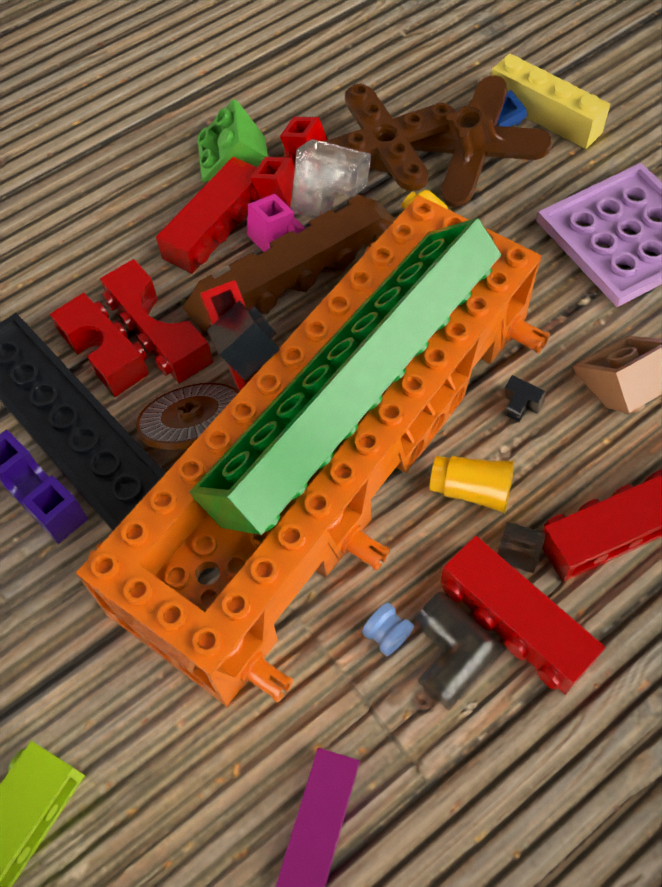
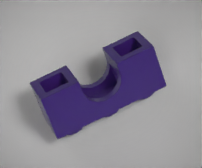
[0,429,88,544]

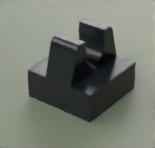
[505,375,545,423]

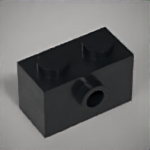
[207,300,280,381]

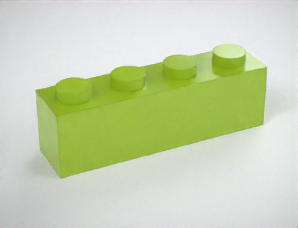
[0,741,85,887]

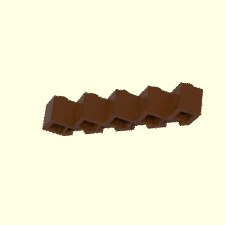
[183,194,396,335]

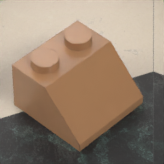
[573,336,662,414]

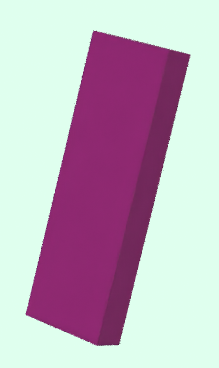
[275,748,360,887]

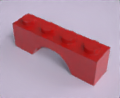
[100,259,213,384]

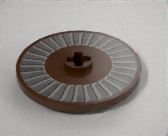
[136,383,239,450]

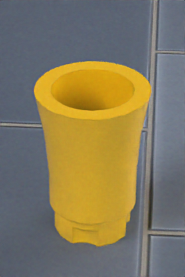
[430,455,515,514]

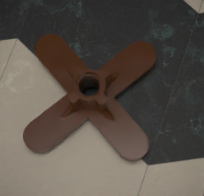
[410,75,552,207]
[313,84,456,191]

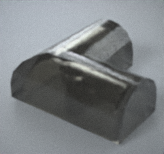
[414,592,505,711]

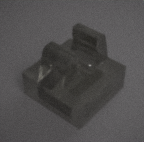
[497,522,546,573]

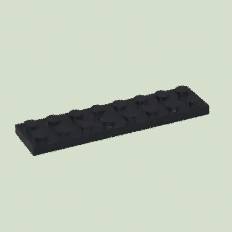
[0,313,165,532]

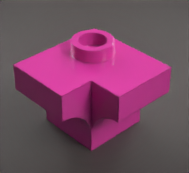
[247,194,305,252]

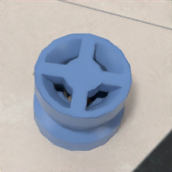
[362,603,414,656]

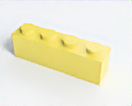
[491,53,610,149]

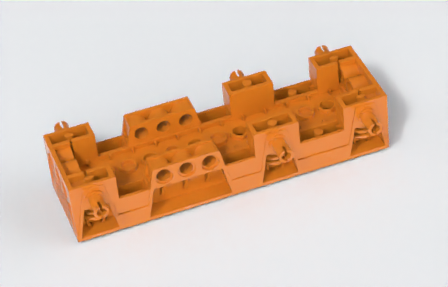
[75,195,550,707]

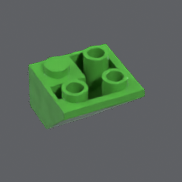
[197,99,268,183]

